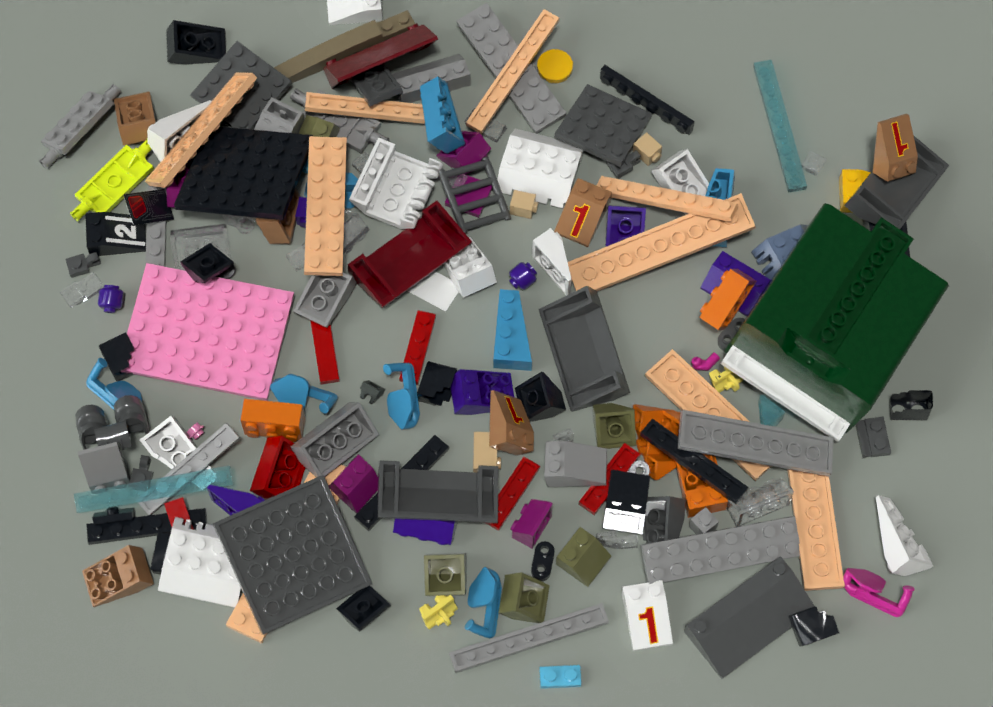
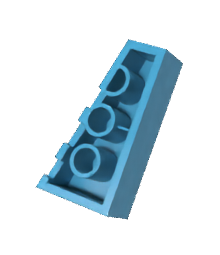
[420,76,465,154]
[705,168,735,247]
[493,289,532,371]

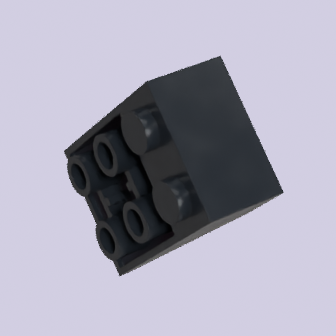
[602,469,650,534]

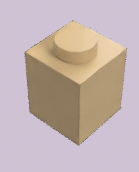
[633,132,662,166]
[510,190,539,219]

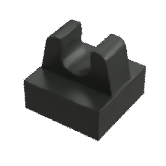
[360,380,385,404]

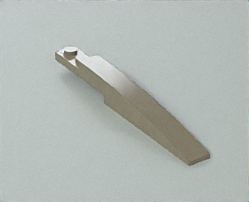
[274,10,415,83]

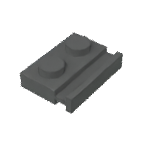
[855,416,891,459]

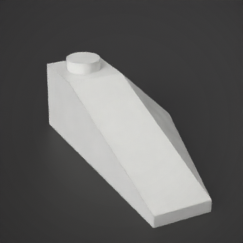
[147,100,212,162]
[140,416,219,490]
[876,495,933,576]

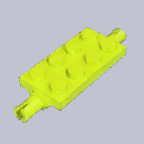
[70,140,154,221]

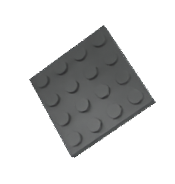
[190,41,292,130]
[554,84,652,167]

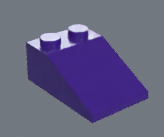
[606,205,646,247]
[207,485,265,516]

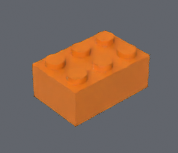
[699,269,757,330]
[241,399,305,442]

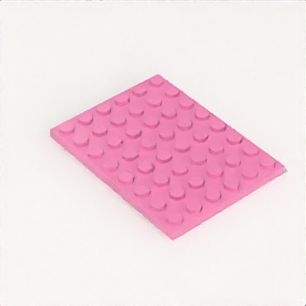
[120,263,294,401]

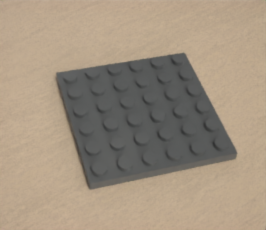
[213,475,372,635]

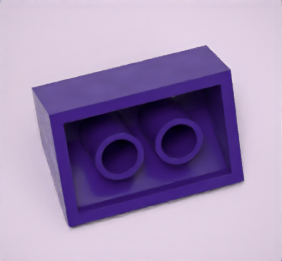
[700,251,771,316]
[393,518,458,545]

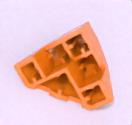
[633,404,680,480]

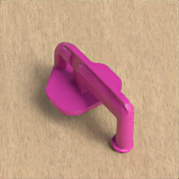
[843,568,915,617]

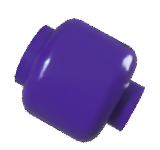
[509,262,537,290]
[98,285,123,313]

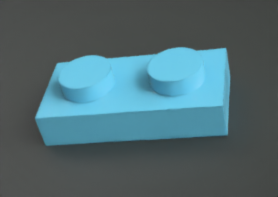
[539,665,581,689]

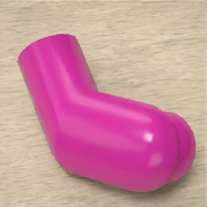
[691,353,720,371]

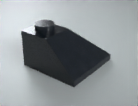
[515,372,566,422]

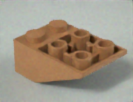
[82,545,154,607]

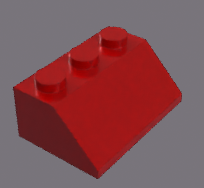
[250,436,306,499]

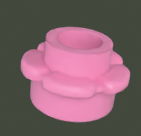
[186,422,204,440]

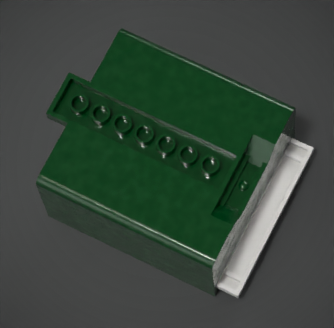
[720,203,949,442]

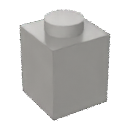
[689,507,719,534]

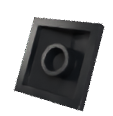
[180,243,234,283]
[336,585,391,631]

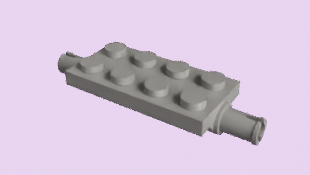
[39,84,121,169]
[290,89,389,153]

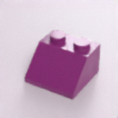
[436,131,491,174]
[328,454,378,513]
[510,499,553,549]

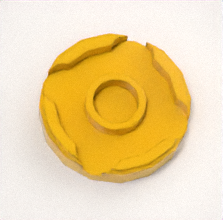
[537,49,573,83]

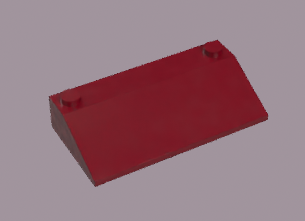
[323,24,438,89]
[348,200,472,308]

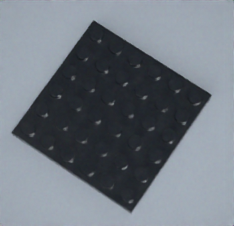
[174,127,313,220]

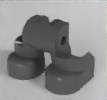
[75,395,150,450]

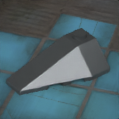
[642,496,686,544]

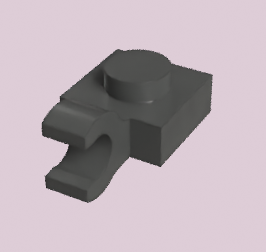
[607,150,641,179]
[65,252,101,278]
[128,455,153,492]

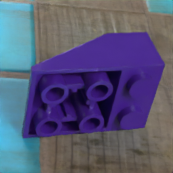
[451,369,515,415]

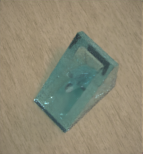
[758,395,785,427]

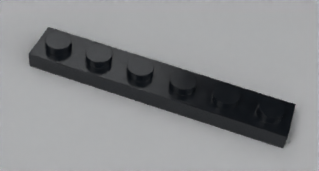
[600,65,695,135]
[640,419,748,504]
[354,435,449,531]
[86,508,207,545]

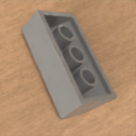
[392,54,471,103]
[291,402,379,477]

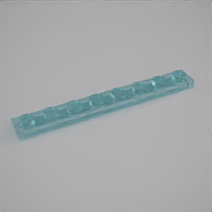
[753,60,807,193]
[74,466,234,513]

